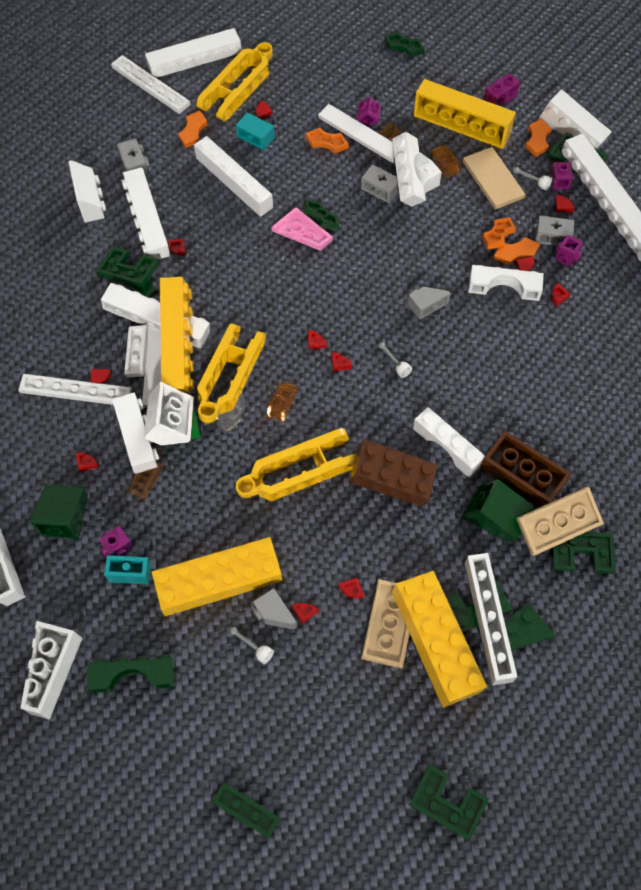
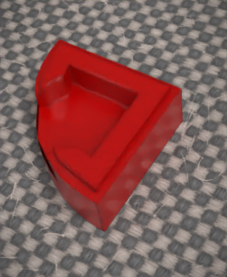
[256,100,272,120]
[555,195,574,212]
[167,238,186,256]
[516,256,534,272]
[551,283,570,307]
[308,330,327,349]
[331,352,352,371]
[90,369,112,384]
[75,452,99,472]
[338,577,364,599]
[290,603,319,624]

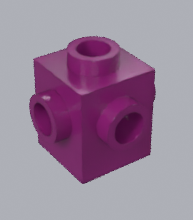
[356,97,381,127]
[555,235,584,267]
[99,526,134,557]

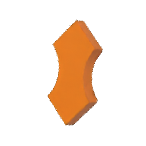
[178,111,208,148]
[525,118,552,157]
[305,128,349,154]
[482,217,516,250]
[493,237,540,266]

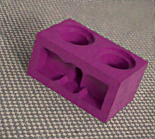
[483,73,520,106]

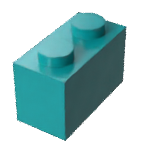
[236,113,275,150]
[104,555,152,585]

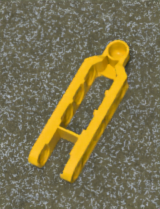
[196,42,273,122]
[197,323,266,424]
[236,428,356,501]

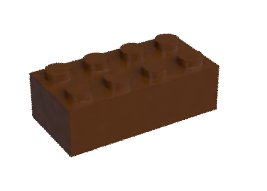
[480,431,571,507]
[349,439,437,507]

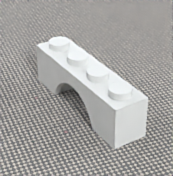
[392,132,426,207]
[468,265,544,301]
[413,408,485,478]

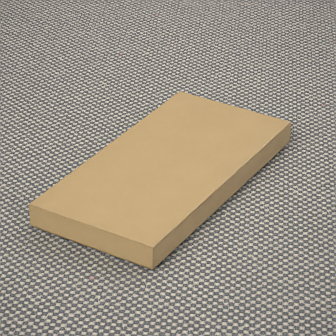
[463,147,525,210]
[516,487,604,556]
[361,579,409,669]

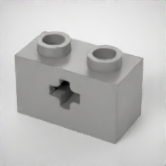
[117,139,149,175]
[361,164,399,203]
[535,216,574,246]

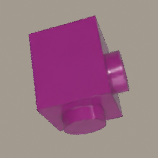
[550,162,573,190]

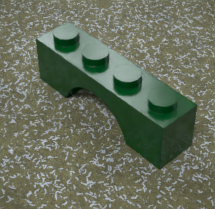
[87,655,176,694]

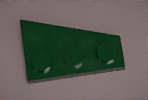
[480,603,556,651]

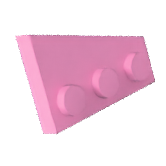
[272,208,333,251]

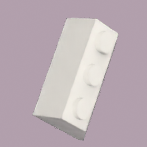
[68,161,106,222]
[144,382,194,445]

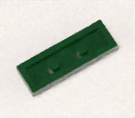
[212,782,281,839]

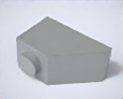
[407,286,451,320]
[252,589,297,630]

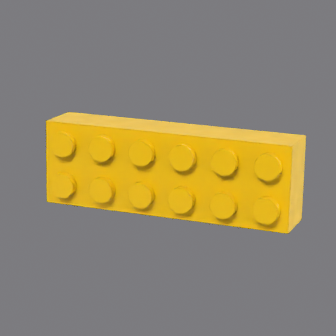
[414,79,516,149]
[160,277,194,395]
[152,537,282,616]
[391,571,487,708]

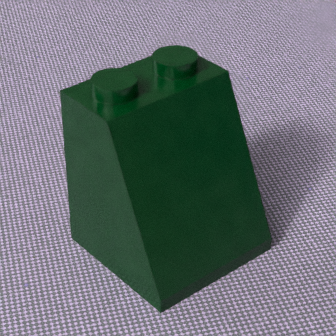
[461,479,534,542]
[30,484,88,539]

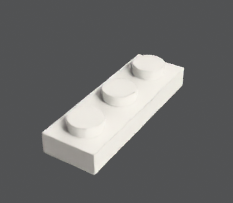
[124,325,149,378]

